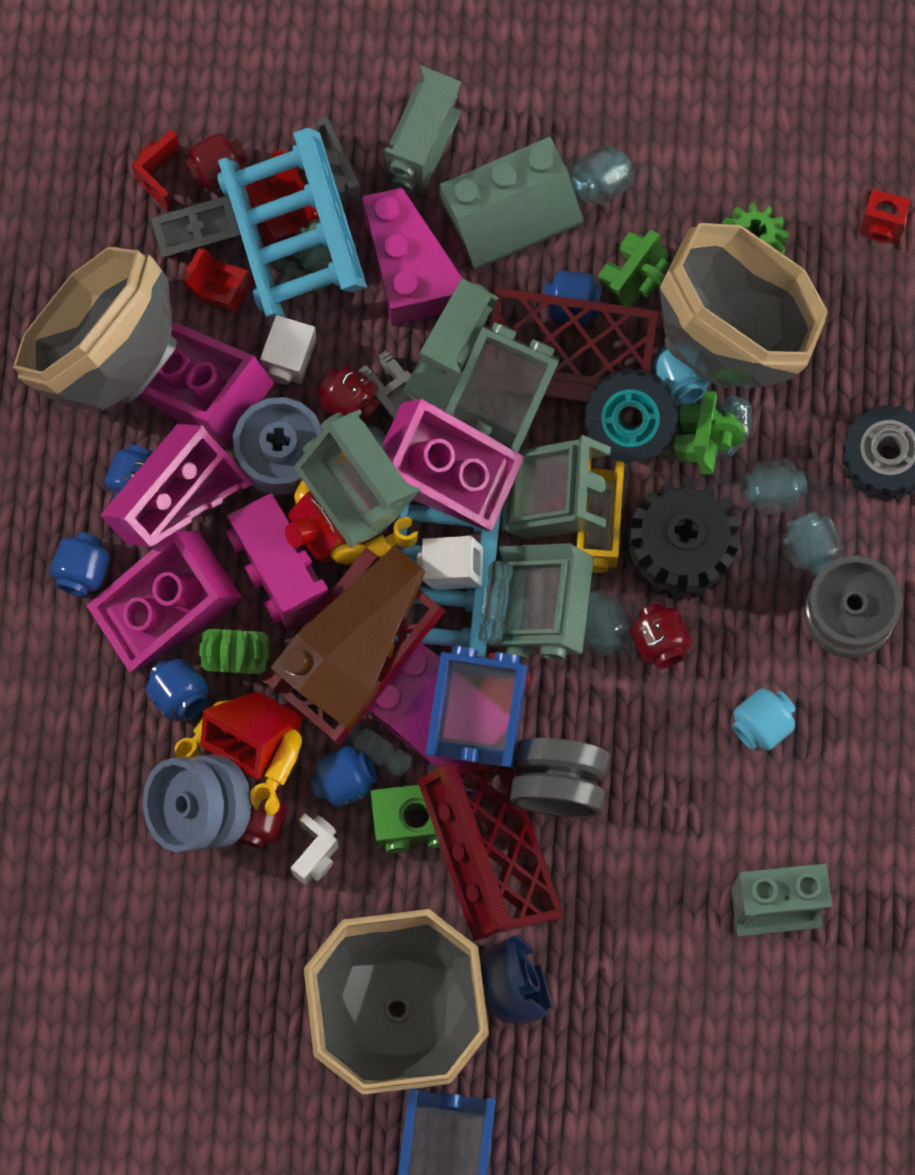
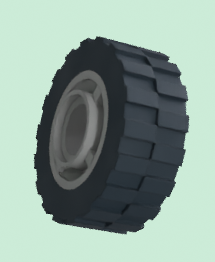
[842,404,915,501]

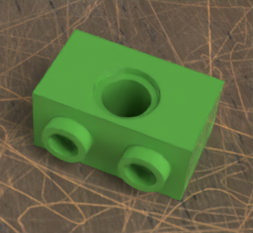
[371,785,441,853]

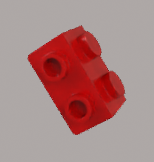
[245,150,319,246]

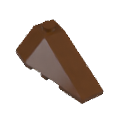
[271,546,426,729]

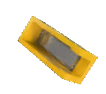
[576,459,624,573]

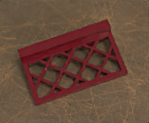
[480,287,659,409]
[262,547,446,745]
[417,763,564,941]

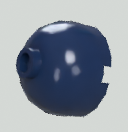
[480,935,551,1025]

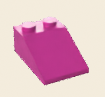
[138,321,274,448]
[382,399,525,532]
[87,530,243,673]
[366,643,509,784]

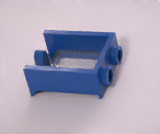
[426,646,529,768]
[398,1089,496,1175]

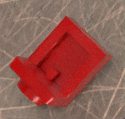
[181,248,254,312]

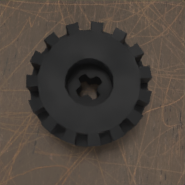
[626,480,740,600]

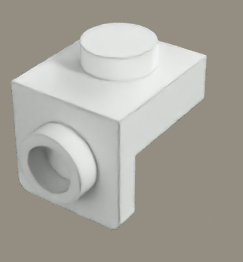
[291,813,338,886]

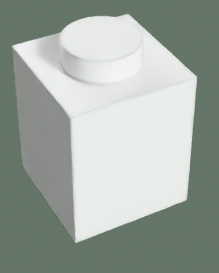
[260,315,317,385]
[417,536,483,590]

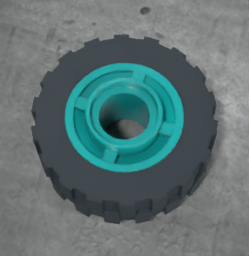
[585,368,679,464]

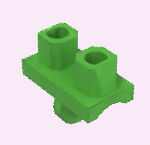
[598,230,670,307]
[674,391,745,474]

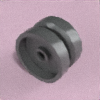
[804,555,903,659]
[510,738,610,818]

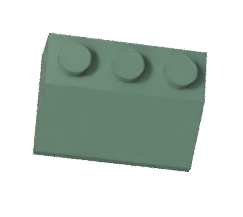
[439,137,584,271]

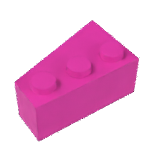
[362,188,462,325]
[100,424,253,547]
[225,493,329,632]

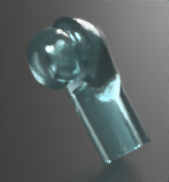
[718,395,753,458]

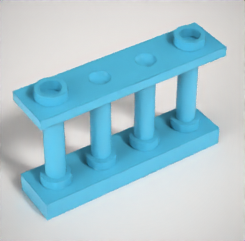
[218,127,367,318]
[391,502,501,658]

